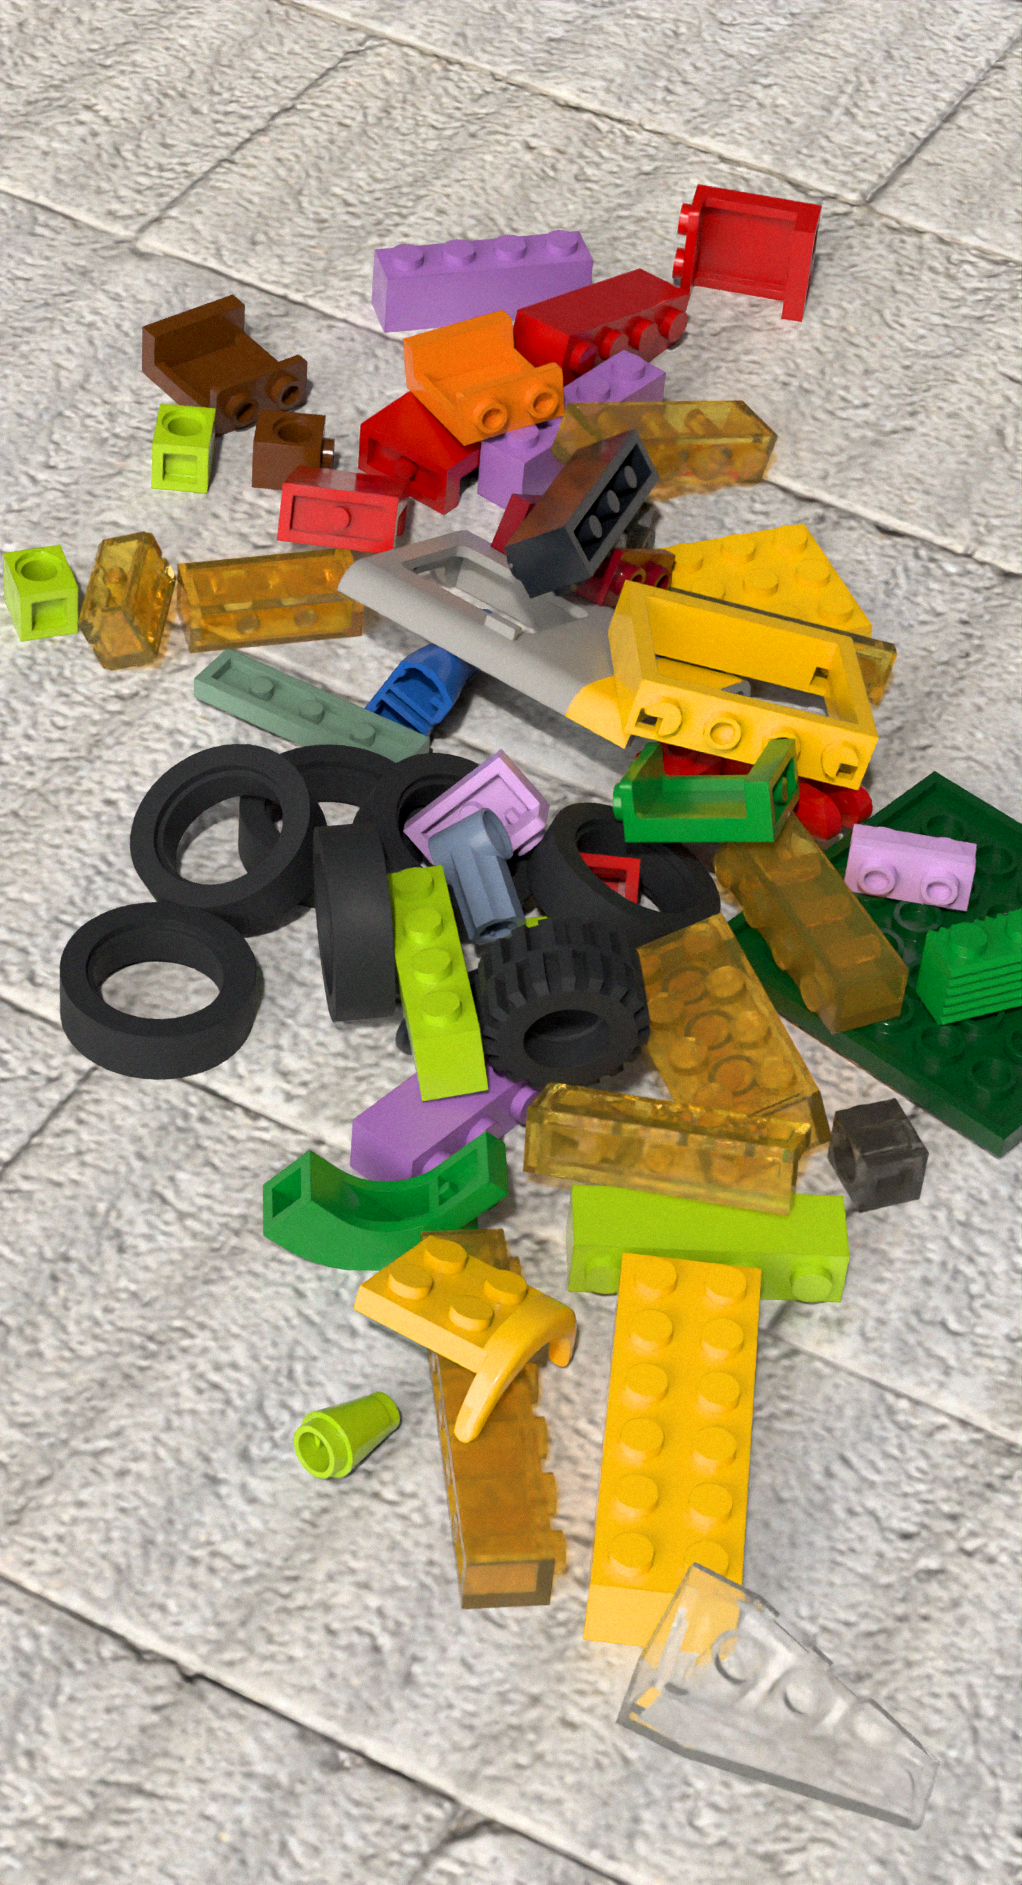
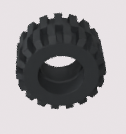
[475,917,651,1090]

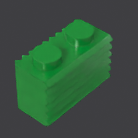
[915,908,1022,1025]

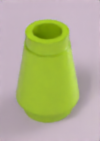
[293,1391,400,1479]

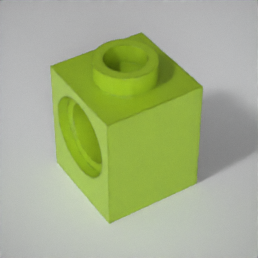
[151,403,216,494]
[3,544,78,642]

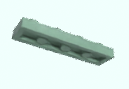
[194,648,430,763]

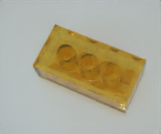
[636,912,833,1190]

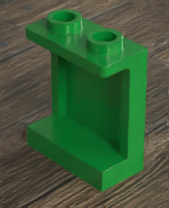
[613,739,800,842]

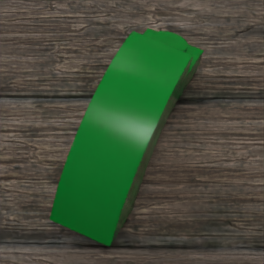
[263,1131,509,1271]

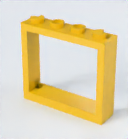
[607,580,879,790]

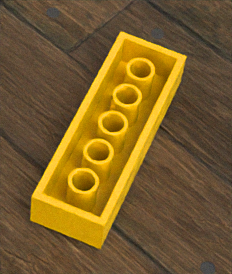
[583,1252,762,1657]

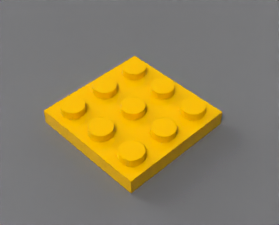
[658,523,873,646]

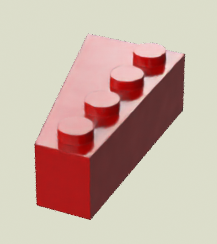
[513,268,691,387]

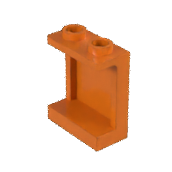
[403,309,565,446]

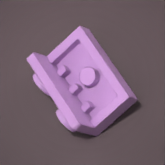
[403,749,550,884]

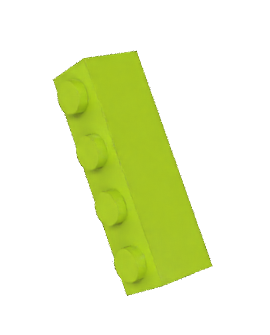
[387,865,489,1102]
[566,1184,850,1303]

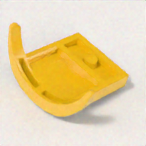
[354,1235,577,1443]

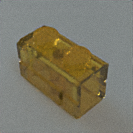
[77,531,177,671]

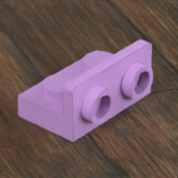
[843,823,977,911]

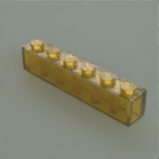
[420,1228,566,1609]

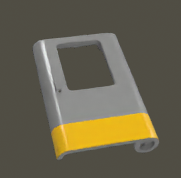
[337,530,751,749]

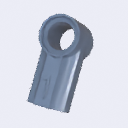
[428,807,526,945]

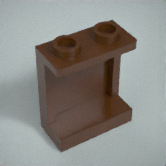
[142,294,308,438]

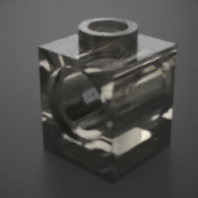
[827,1098,929,1213]

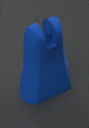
[364,609,493,737]

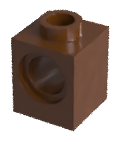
[252,409,335,490]

